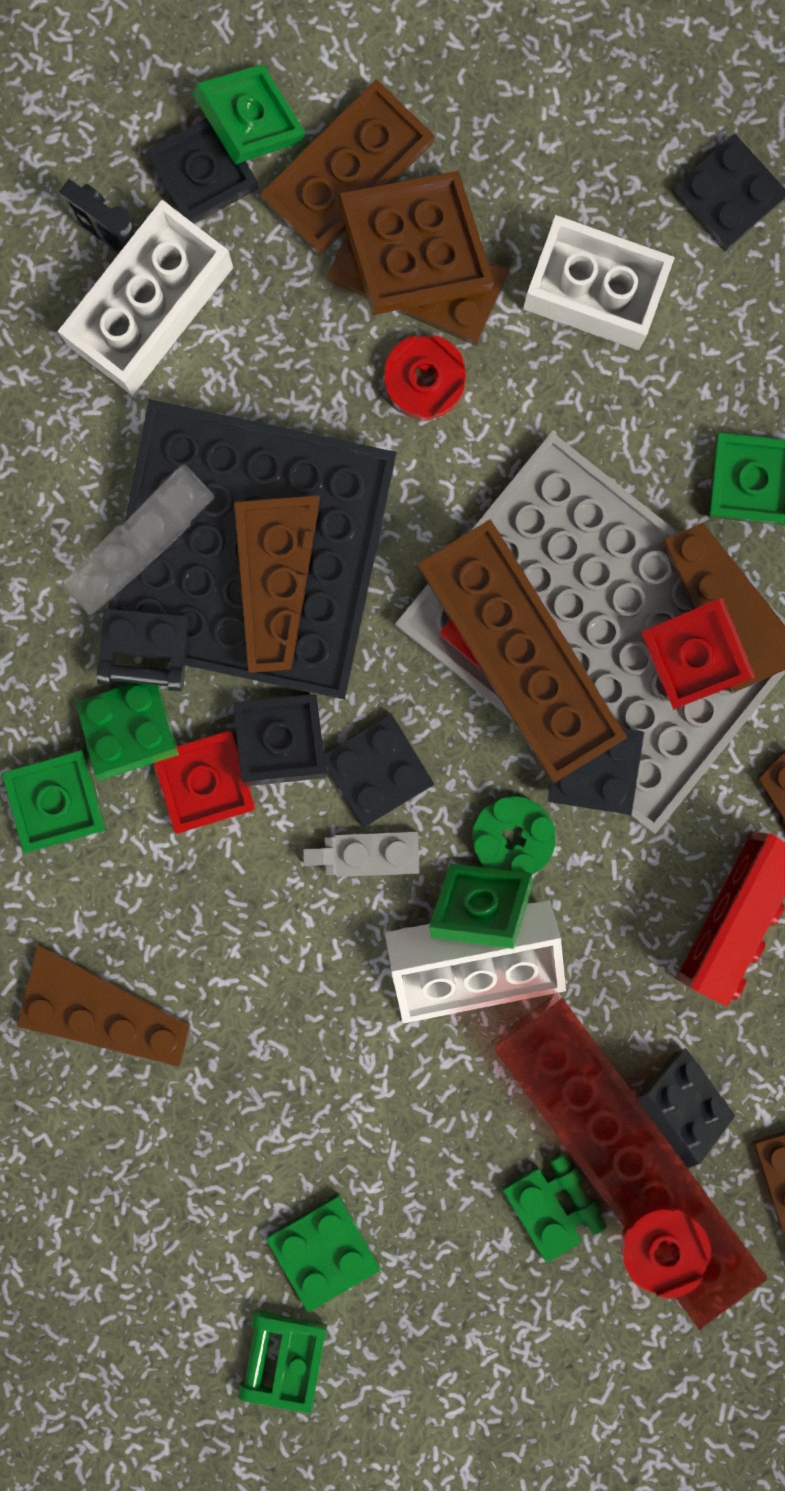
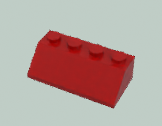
[675,832,785,1007]

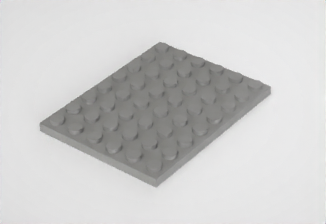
[395,432,785,834]

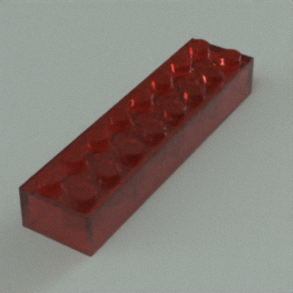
[491,992,769,1330]

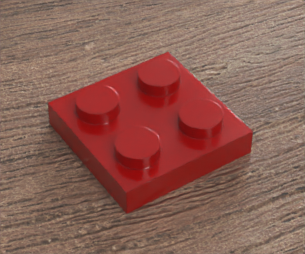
[641,598,755,710]
[154,730,257,834]

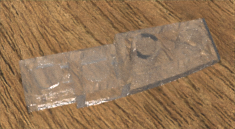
[61,465,215,615]

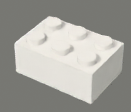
[523,215,675,350]

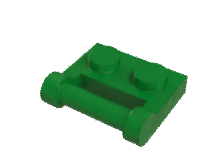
[237,1309,327,1414]

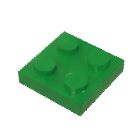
[192,64,306,164]
[707,433,785,526]
[76,683,179,781]
[2,750,107,854]
[429,863,533,949]
[266,1194,381,1313]

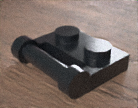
[59,178,134,254]
[96,609,190,692]

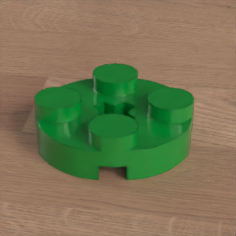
[472,796,556,875]

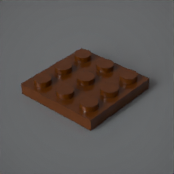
[338,171,494,316]

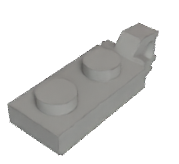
[303,832,420,877]

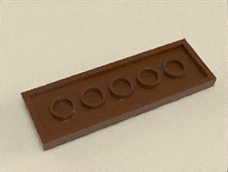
[417,519,627,783]

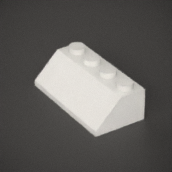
[385,900,566,1023]

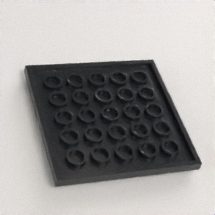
[108,399,397,700]

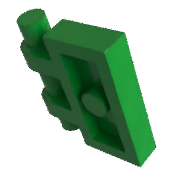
[502,1153,607,1264]

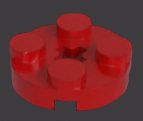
[384,335,466,421]
[621,1205,711,1298]

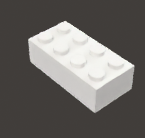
[58,200,233,396]

